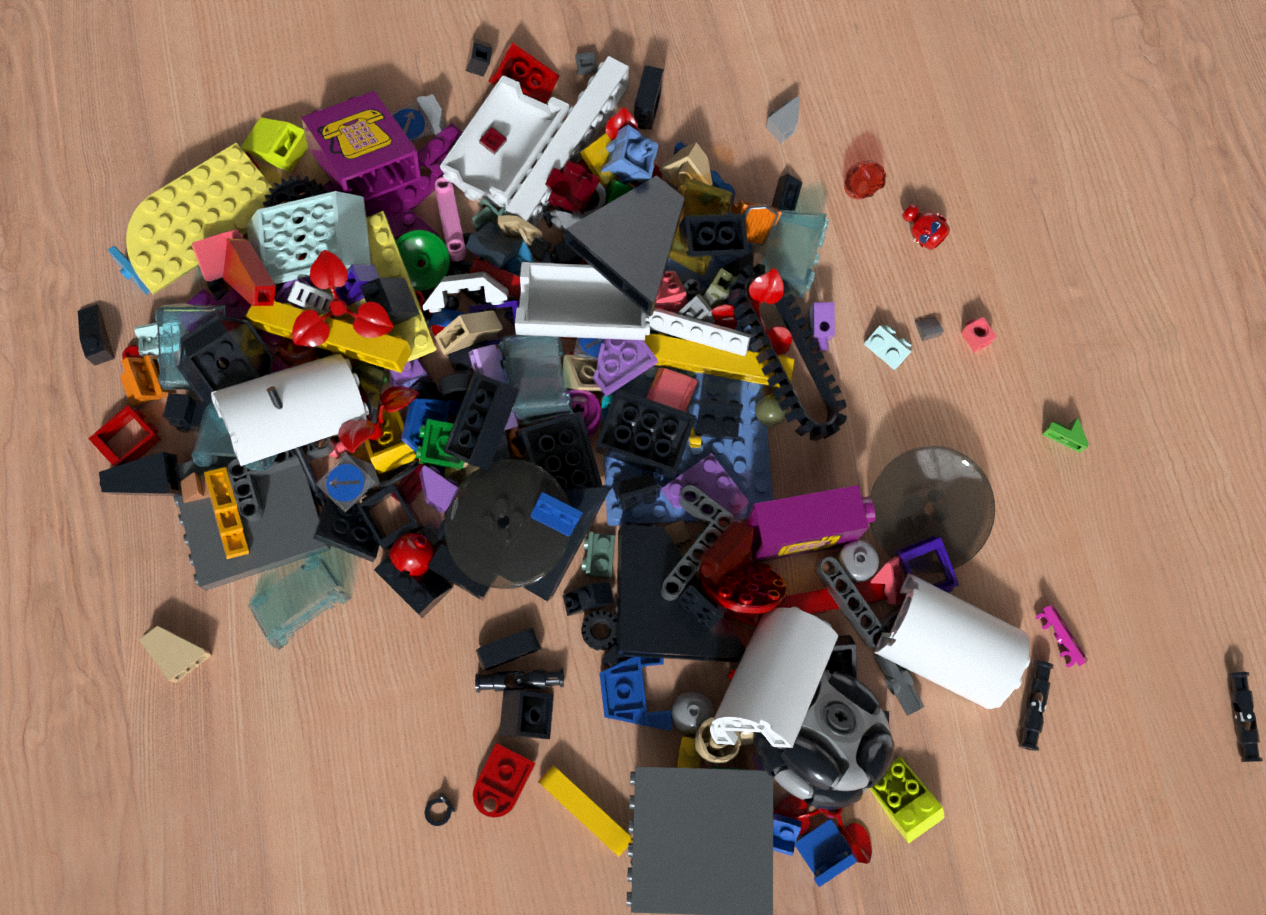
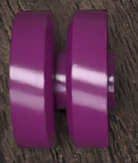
[555,389,601,438]

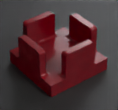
[545,161,600,215]

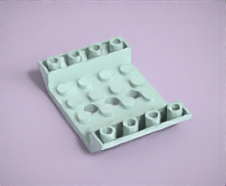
[247,191,372,284]

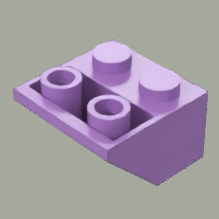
[419,465,460,514]

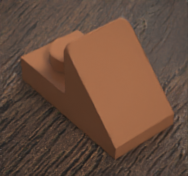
[181,472,210,503]

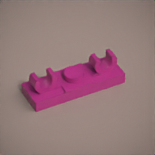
[1035,603,1088,667]

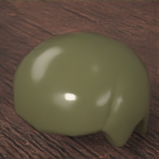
[755,394,788,428]

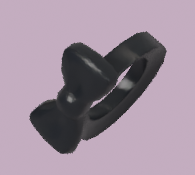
[424,793,457,826]

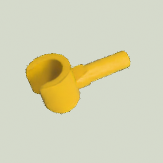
[689,428,701,448]

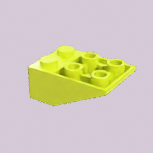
[241,117,308,173]
[869,757,944,844]

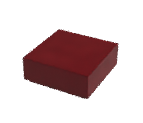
[479,126,507,155]

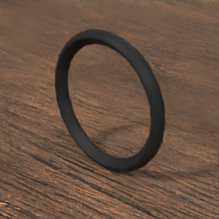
[380,460,419,487]

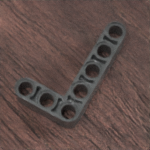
[228,436,335,522]
[661,485,734,601]
[814,557,903,648]

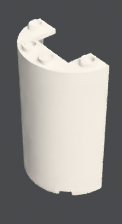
[440,75,569,208]
[515,262,650,340]
[211,353,369,466]
[874,573,1031,709]
[710,607,838,748]

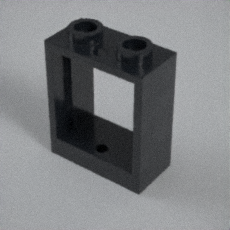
[634,65,664,130]
[357,483,424,550]

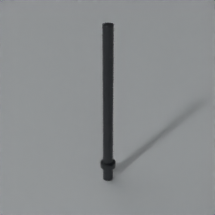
[267,386,326,506]

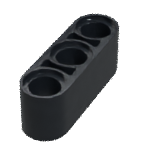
[476,627,542,671]

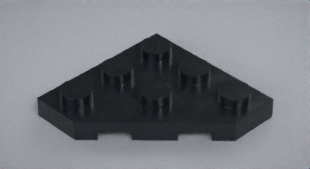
[313,484,380,562]

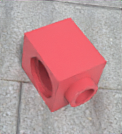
[961,317,997,353]

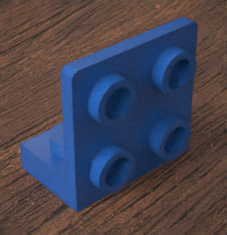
[795,819,857,887]

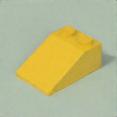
[365,409,418,475]

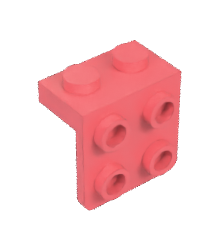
[192,229,244,281]
[655,271,688,314]

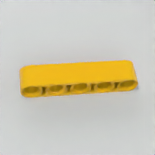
[538,764,633,857]

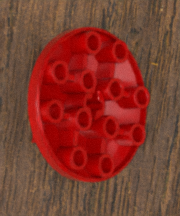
[700,557,787,627]

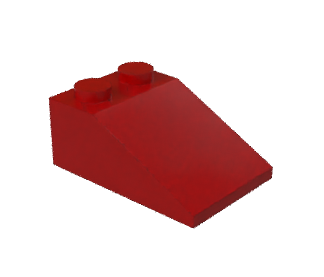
[488,43,560,104]

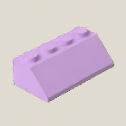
[468,345,520,430]

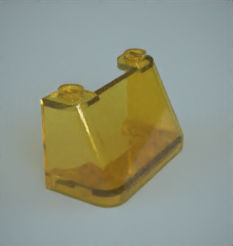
[669,178,732,276]

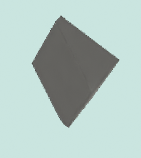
[915,317,944,341]

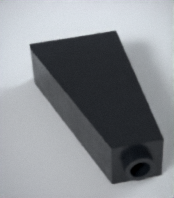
[99,451,182,496]

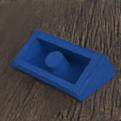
[430,308,468,327]

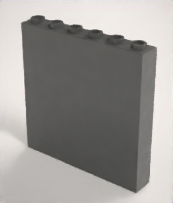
[173,448,331,591]
[626,767,773,915]

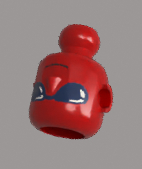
[902,204,950,250]

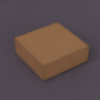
[664,520,691,546]

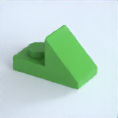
[1042,418,1089,453]

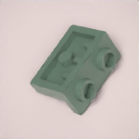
[582,531,615,578]

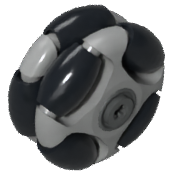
[753,669,895,809]

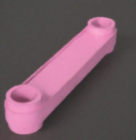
[435,177,466,261]

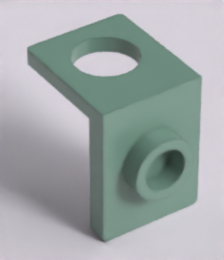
[478,195,514,220]
[472,206,504,235]

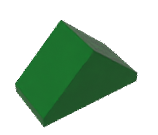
[604,178,634,206]

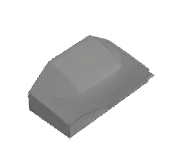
[416,94,446,137]
[677,294,715,324]

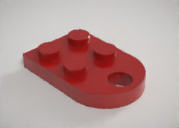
[473,743,536,818]

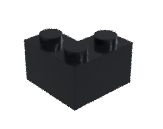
[163,393,222,436]

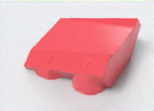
[646,368,697,412]

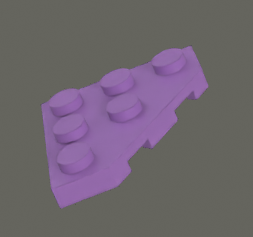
[594,339,658,396]
[661,453,750,516]

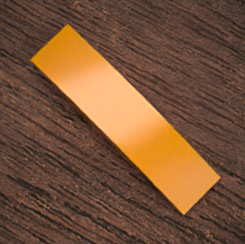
[204,467,249,559]

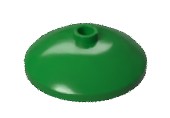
[396,230,450,292]

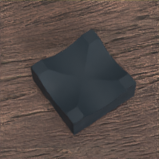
[466,222,523,269]

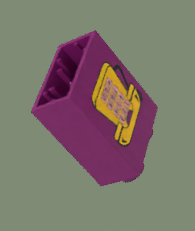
[301,91,421,202]
[745,485,875,563]

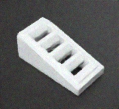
[287,280,334,317]

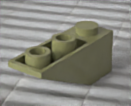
[701,268,735,309]

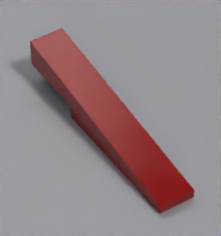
[763,581,887,615]

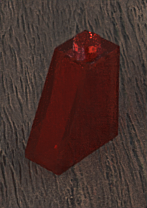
[699,520,754,583]

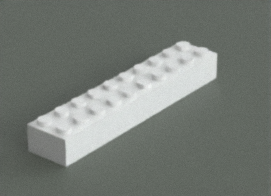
[505,56,629,227]

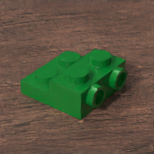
[415,419,464,469]

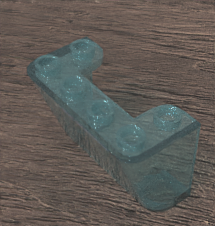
[763,210,829,298]
[155,303,227,390]
[500,335,573,424]

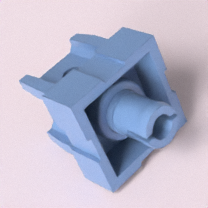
[601,125,659,184]

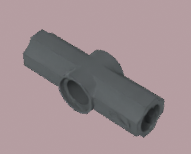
[874,655,925,716]

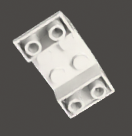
[423,272,509,312]

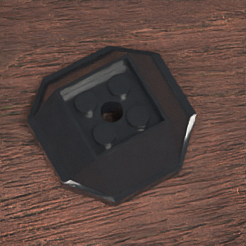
[176,315,275,405]

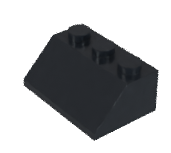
[679,214,749,257]
[374,554,453,619]

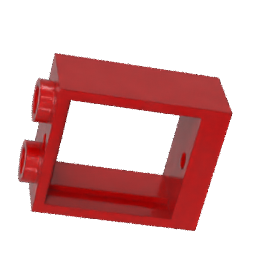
[88,405,161,467]

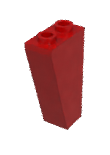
[223,239,276,306]

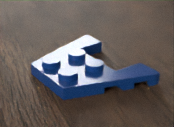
[401,399,462,478]
[599,657,673,731]

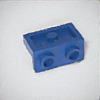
[530,492,583,536]
[773,813,802,856]

